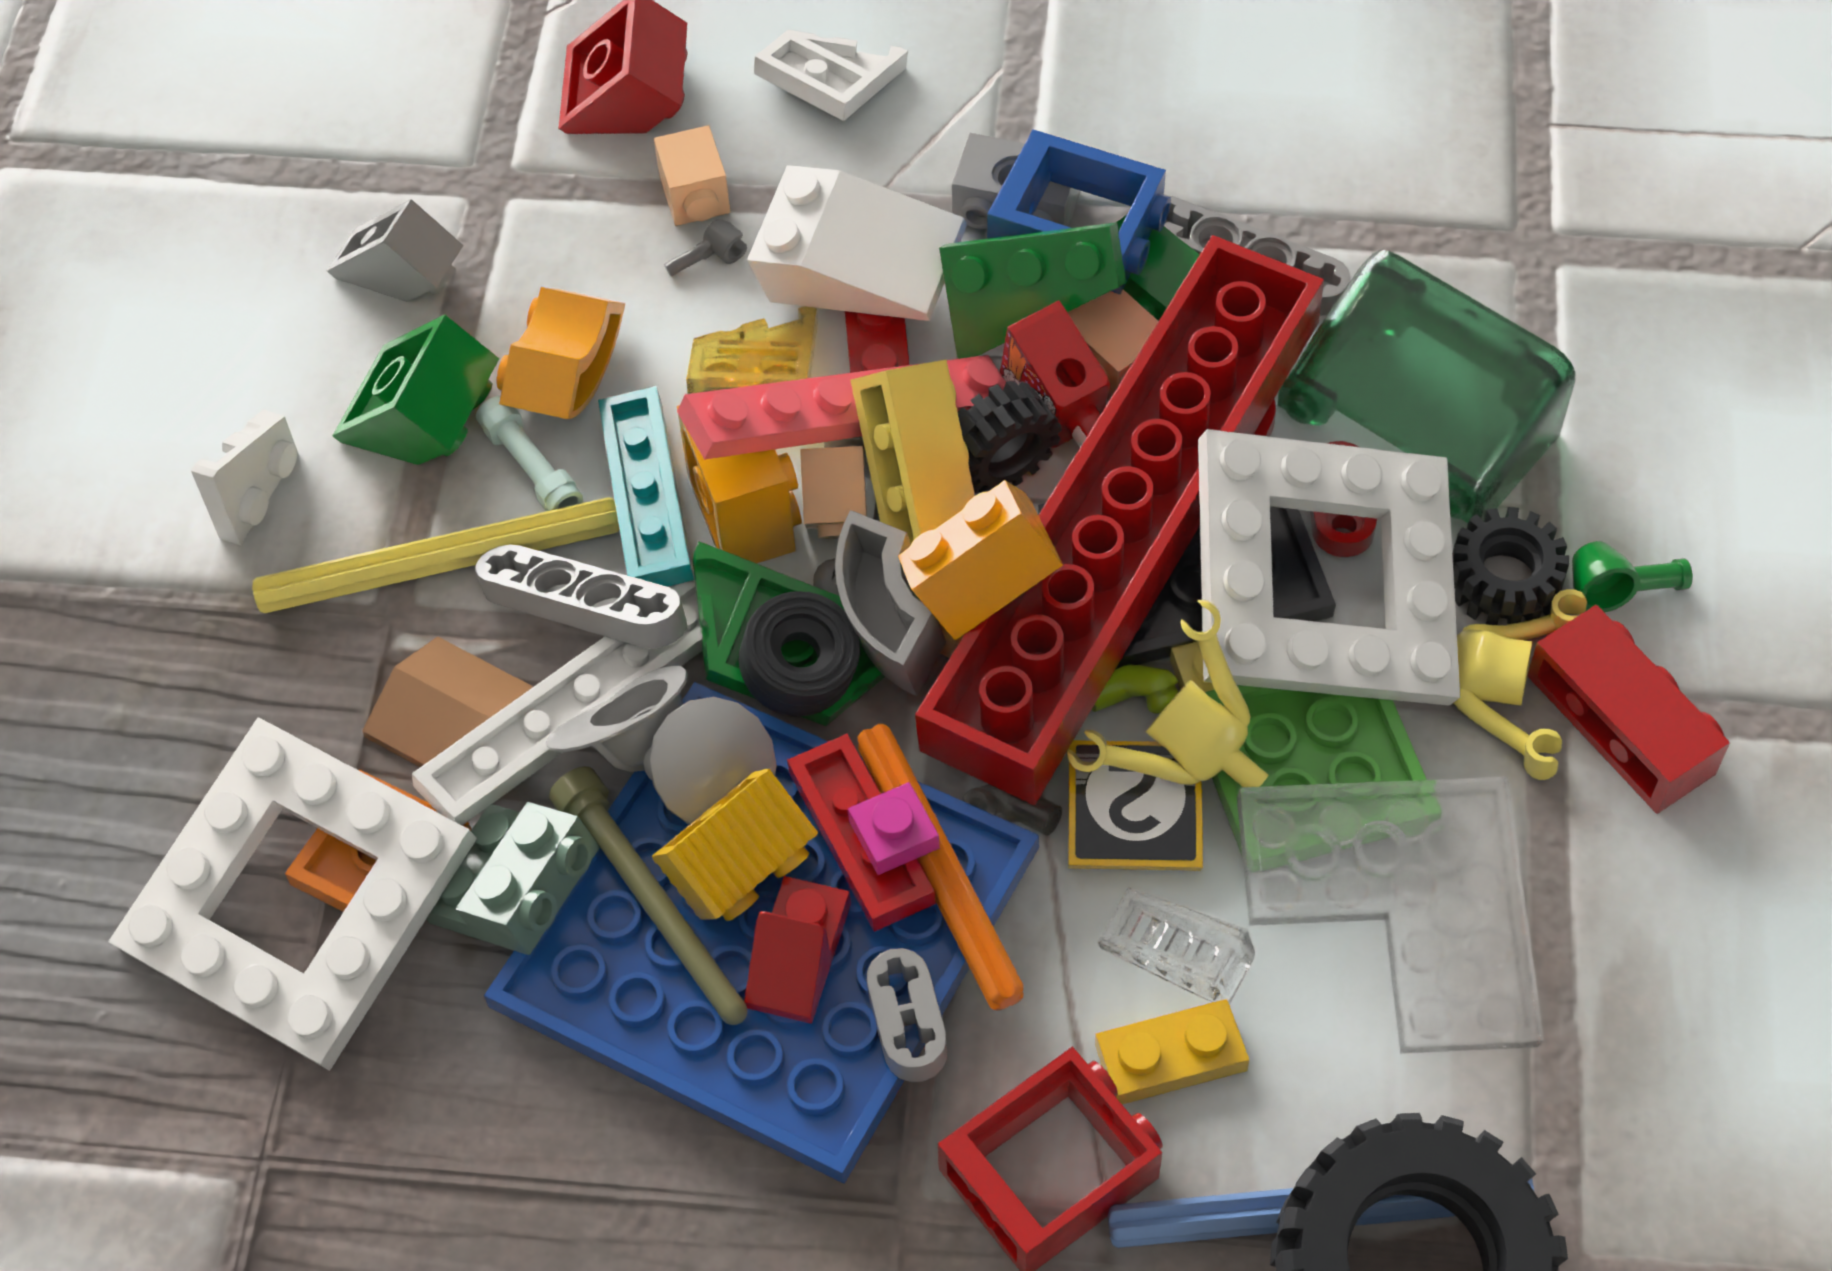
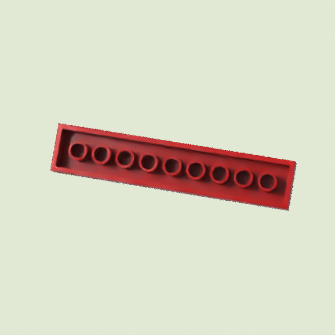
[915,235,1324,806]

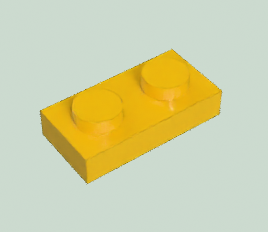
[1095,999,1249,1105]

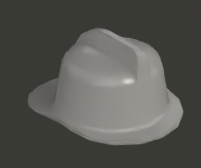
[546,666,688,772]

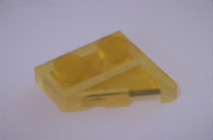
[686,306,818,394]

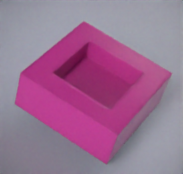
[848,782,940,875]

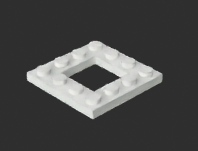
[1198,429,1460,706]
[108,717,477,1071]

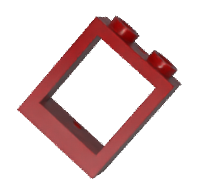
[937,1046,1163,1271]

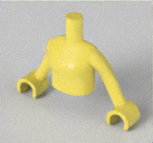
[1453,589,1587,780]
[1067,599,1269,795]

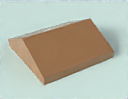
[362,636,533,767]

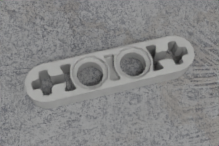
[1164,195,1351,316]
[475,544,687,649]

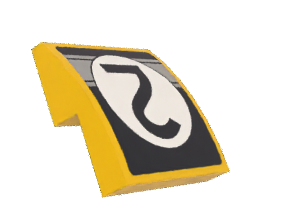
[1068,740,1203,871]

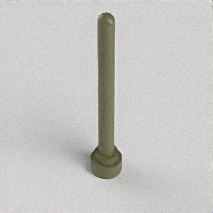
[549,766,747,1025]

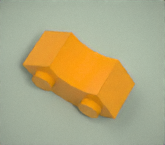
[496,287,625,419]

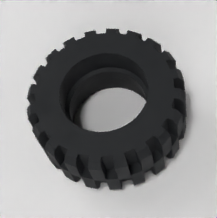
[1270,1113,1568,1271]

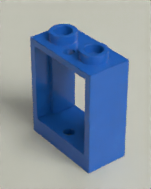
[987,129,1171,295]

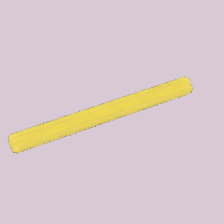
[252,497,619,613]

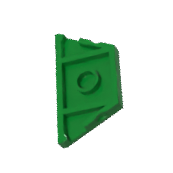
[692,541,885,726]

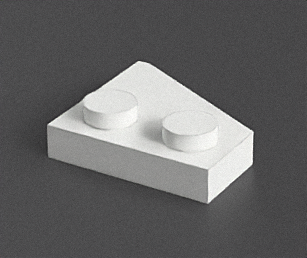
[754,30,908,121]
[191,409,298,546]

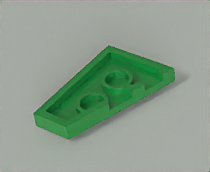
[939,222,1126,359]

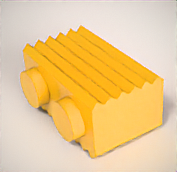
[652,769,818,921]

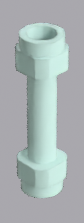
[476,396,583,511]

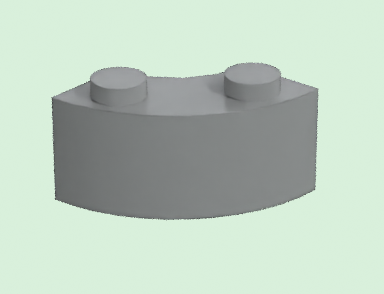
[835,510,946,696]

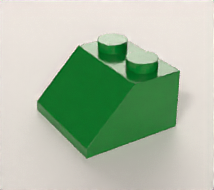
[332,314,500,465]

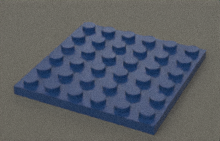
[484,682,1039,1184]

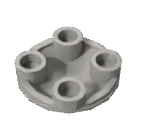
[644,697,777,825]

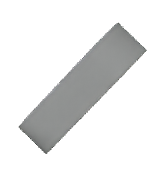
[867,948,947,1082]

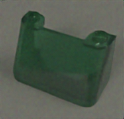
[1277,250,1576,523]

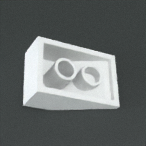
[747,165,967,321]

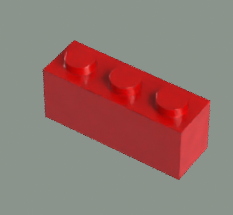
[1527,604,1730,814]

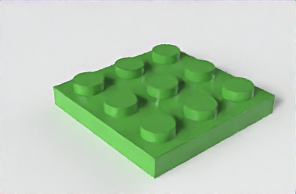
[1205,685,1441,876]

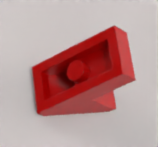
[744,876,851,1024]

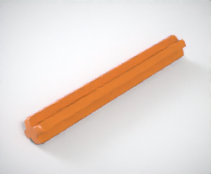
[857,724,1024,1011]

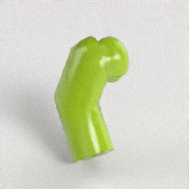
[1092,664,1179,714]

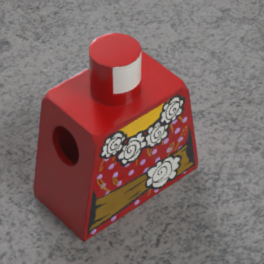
[1000,300,1110,448]

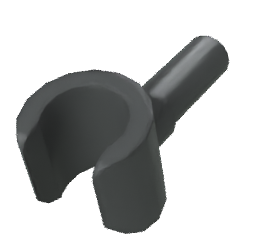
[664,219,747,277]

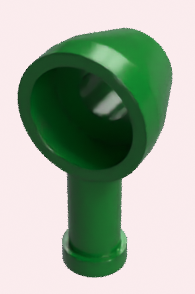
[1572,541,1693,613]

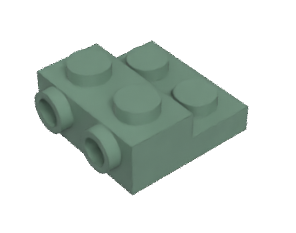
[426,802,600,955]

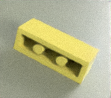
[850,359,975,543]

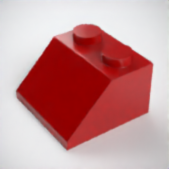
[558,0,688,134]

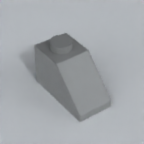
[327,199,464,302]

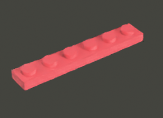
[677,355,1006,460]

